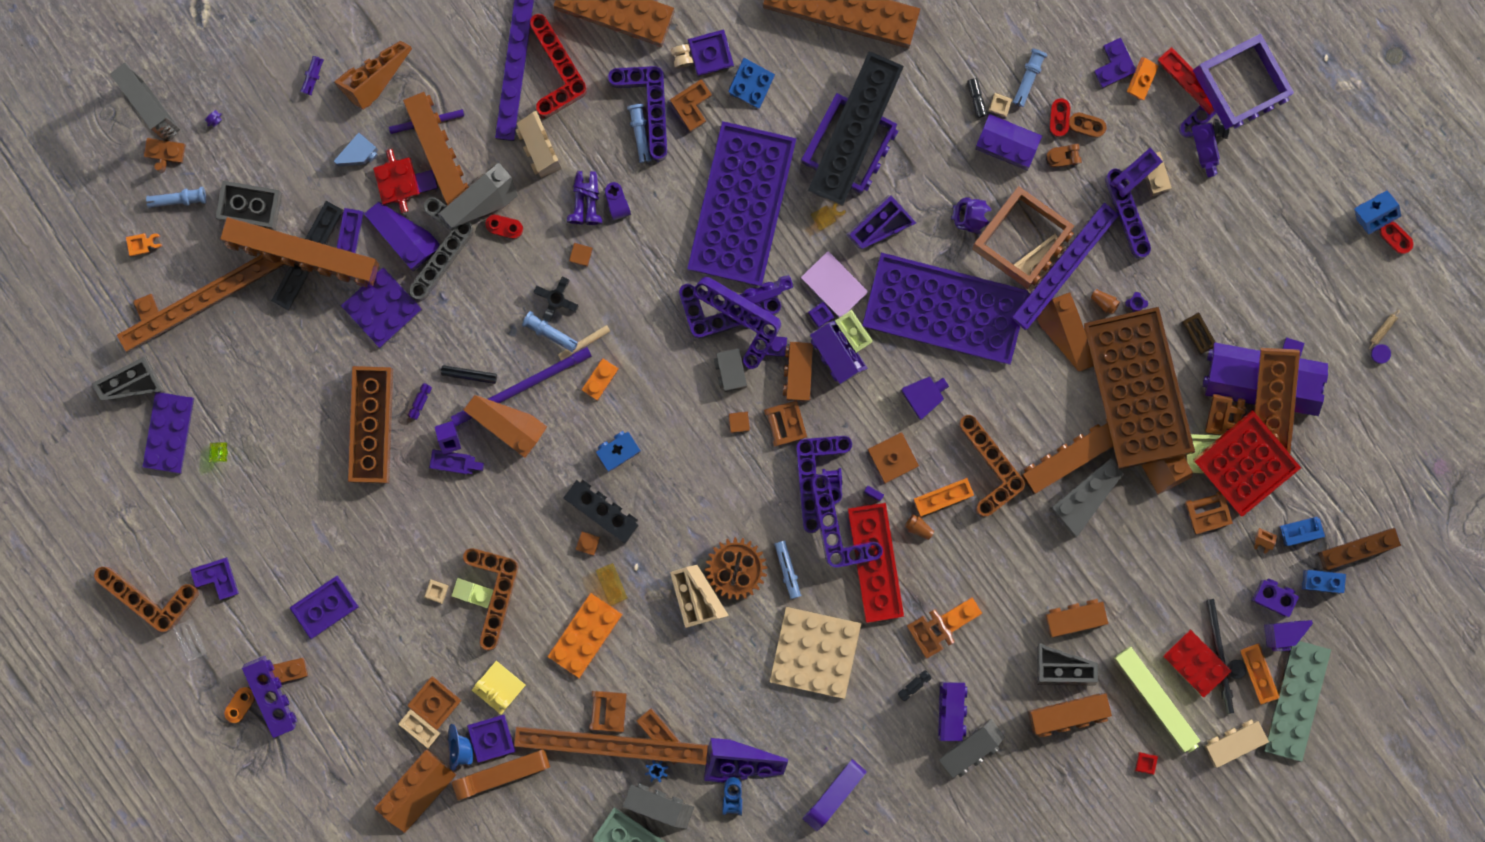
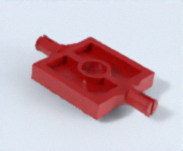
[373,149,420,214]

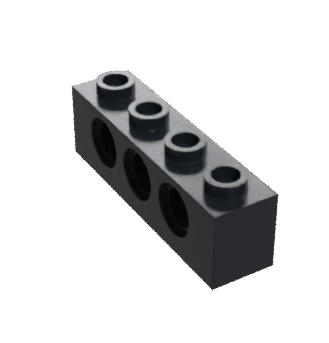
[563,479,639,544]

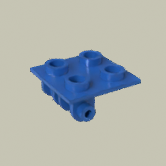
[728,57,775,109]

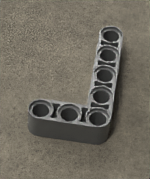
[410,198,474,301]

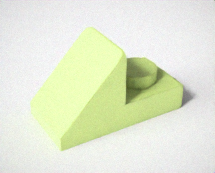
[452,578,493,608]

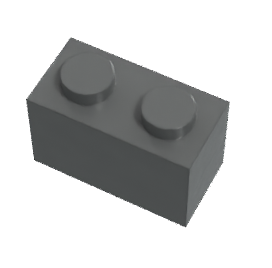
[714,348,747,392]

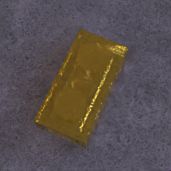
[595,563,628,606]

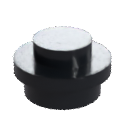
[1227,660,1246,679]

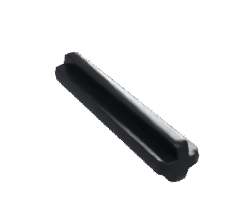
[441,365,497,384]

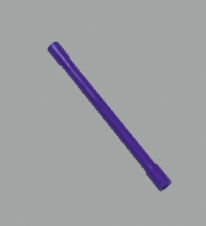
[451,347,592,427]

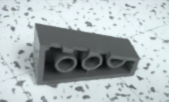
[1050,458,1124,537]

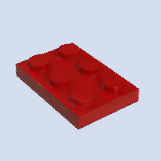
[1163,629,1231,698]

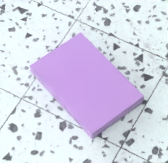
[801,251,868,317]

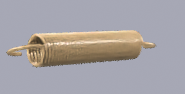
[1369,310,1400,349]

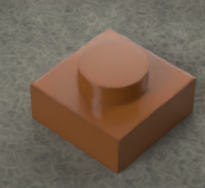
[576,531,600,556]

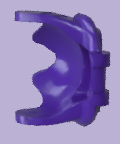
[951,197,991,234]

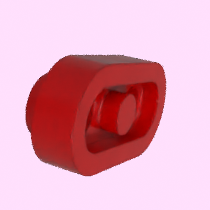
[1049,98,1071,137]
[485,214,523,239]
[1379,221,1414,254]

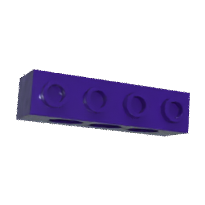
[242,656,297,738]

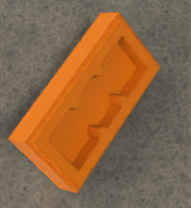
[1127,57,1159,100]

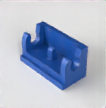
[1279,517,1325,546]

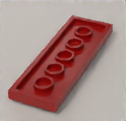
[848,503,904,623]

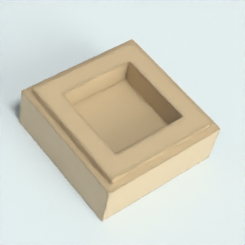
[988,93,1012,118]
[424,579,449,604]

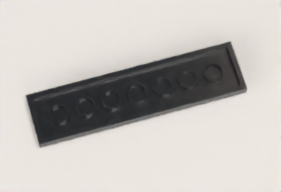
[808,51,904,206]

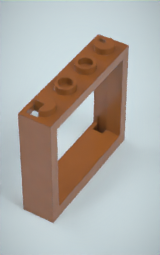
[972,186,1074,289]

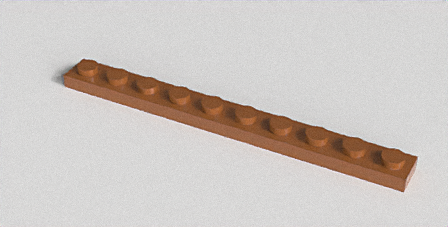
[117,255,284,352]
[514,726,708,765]

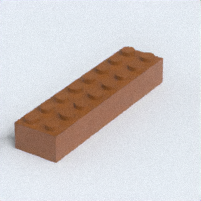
[763,0,921,49]
[220,217,380,288]

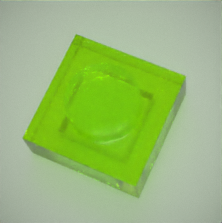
[209,442,228,462]

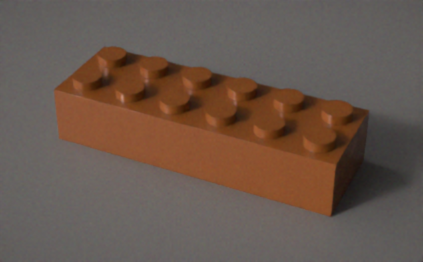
[554,0,675,47]
[348,366,393,484]

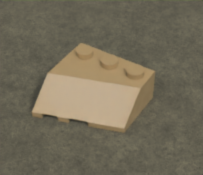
[516,111,562,178]

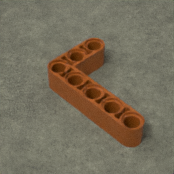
[959,415,1025,517]
[463,548,519,650]
[94,567,199,632]
[451,749,550,800]

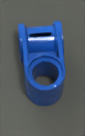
[723,777,742,816]

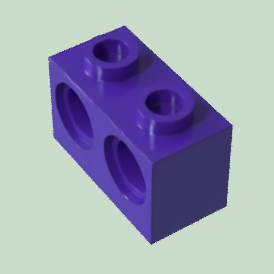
[1251,578,1299,618]

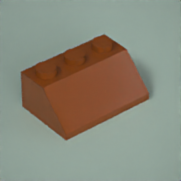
[1141,456,1193,495]

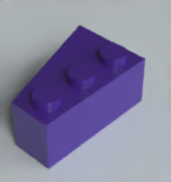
[846,195,917,249]

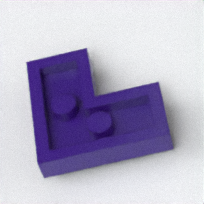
[1094,37,1136,88]
[190,557,239,600]

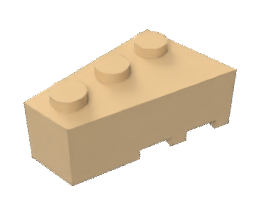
[670,565,729,628]

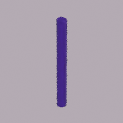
[389,109,465,134]

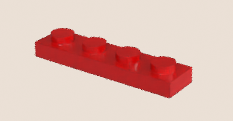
[1157,47,1215,115]

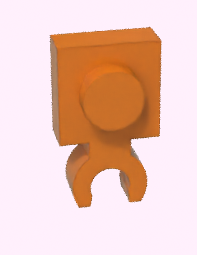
[126,233,162,257]

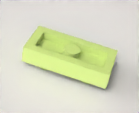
[835,310,873,353]

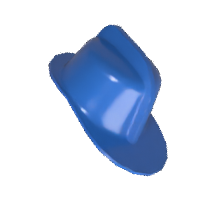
[448,724,473,771]

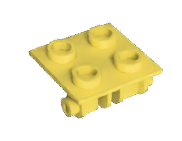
[472,661,525,714]

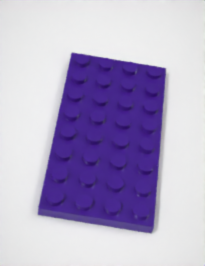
[687,121,797,287]
[862,252,1029,365]

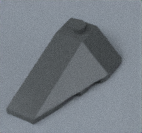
[438,162,518,229]

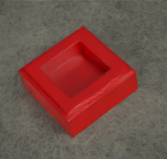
[1135,752,1158,775]

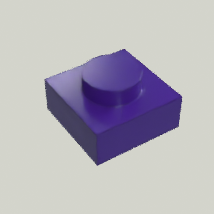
[767,336,787,357]

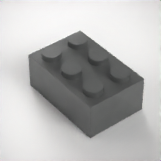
[216,180,282,230]

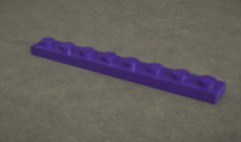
[495,0,534,141]
[1011,203,1119,330]

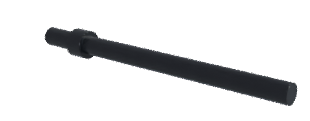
[1207,599,1234,714]

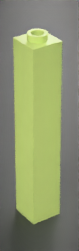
[1114,647,1200,753]

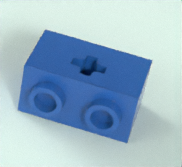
[1354,190,1402,235]
[596,431,641,472]
[1302,570,1346,593]

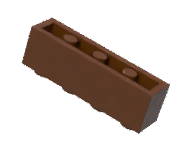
[1318,528,1401,570]

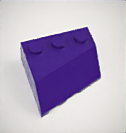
[938,682,967,741]

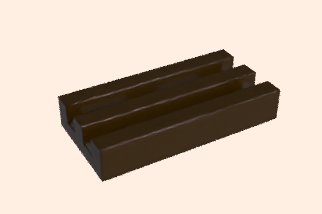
[1182,312,1215,355]

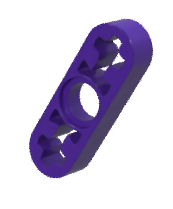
[1179,106,1216,138]

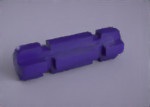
[408,383,432,420]

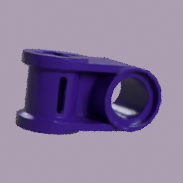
[605,182,631,221]
[822,468,842,505]

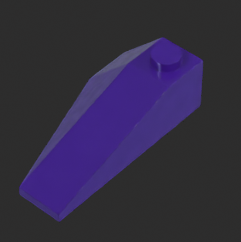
[364,202,440,272]

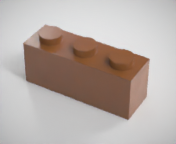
[783,342,813,402]
[1045,599,1109,637]

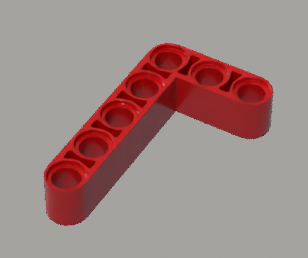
[530,14,587,118]

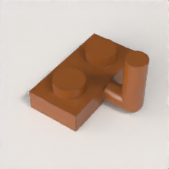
[144,138,186,173]

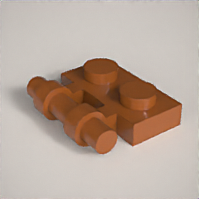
[1205,394,1246,435]
[907,609,955,659]

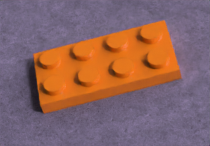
[548,593,623,678]

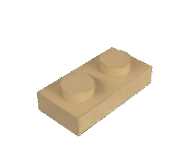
[399,709,441,748]

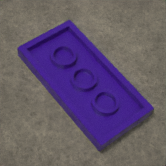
[142,392,194,474]

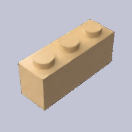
[1204,719,1269,768]

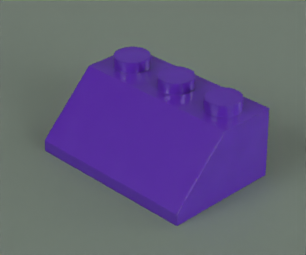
[975,114,1042,171]
[810,321,868,384]
[1264,620,1313,651]

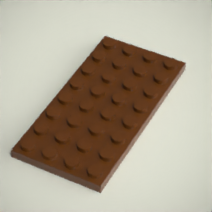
[1084,307,1195,470]

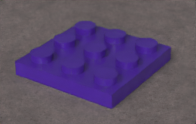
[341,267,422,348]

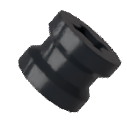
[1212,119,1230,139]

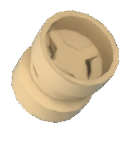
[671,45,693,68]

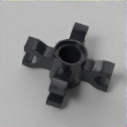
[534,276,579,322]

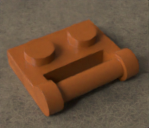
[764,400,807,447]
[1185,491,1233,534]
[589,691,627,732]

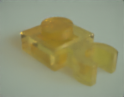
[810,203,846,231]

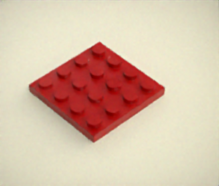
[1193,410,1301,517]

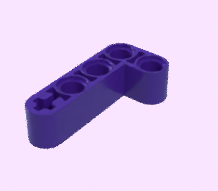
[802,759,867,831]

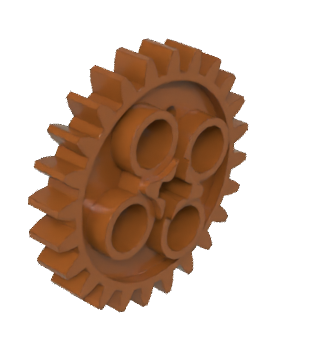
[705,537,768,600]

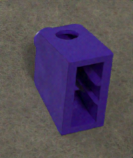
[901,376,949,420]

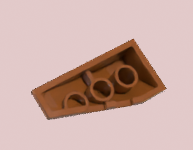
[334,41,412,110]
[1036,292,1093,372]
[463,395,547,458]

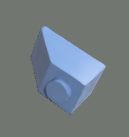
[334,133,378,166]

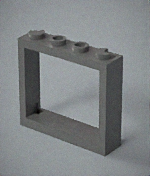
[110,63,180,141]

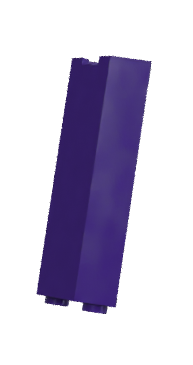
[1202,342,1328,417]

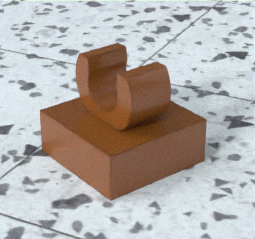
[1254,528,1277,554]

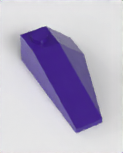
[704,738,788,783]

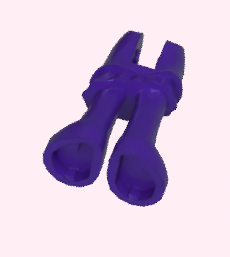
[566,171,602,225]

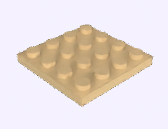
[770,607,861,699]

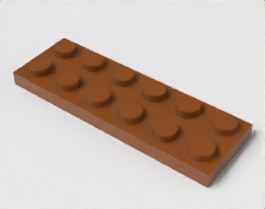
[1255,348,1300,454]

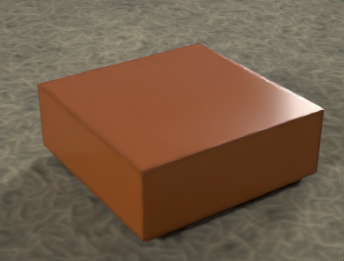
[569,243,593,267]
[729,411,750,433]

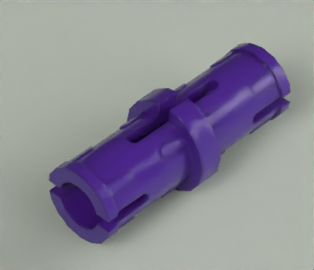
[300,56,324,96]

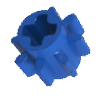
[645,760,668,782]

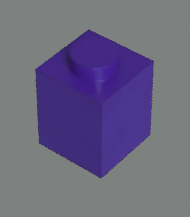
[435,421,461,455]

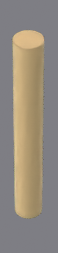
[557,325,611,361]

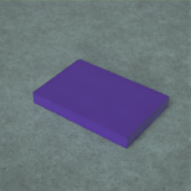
[290,575,359,640]

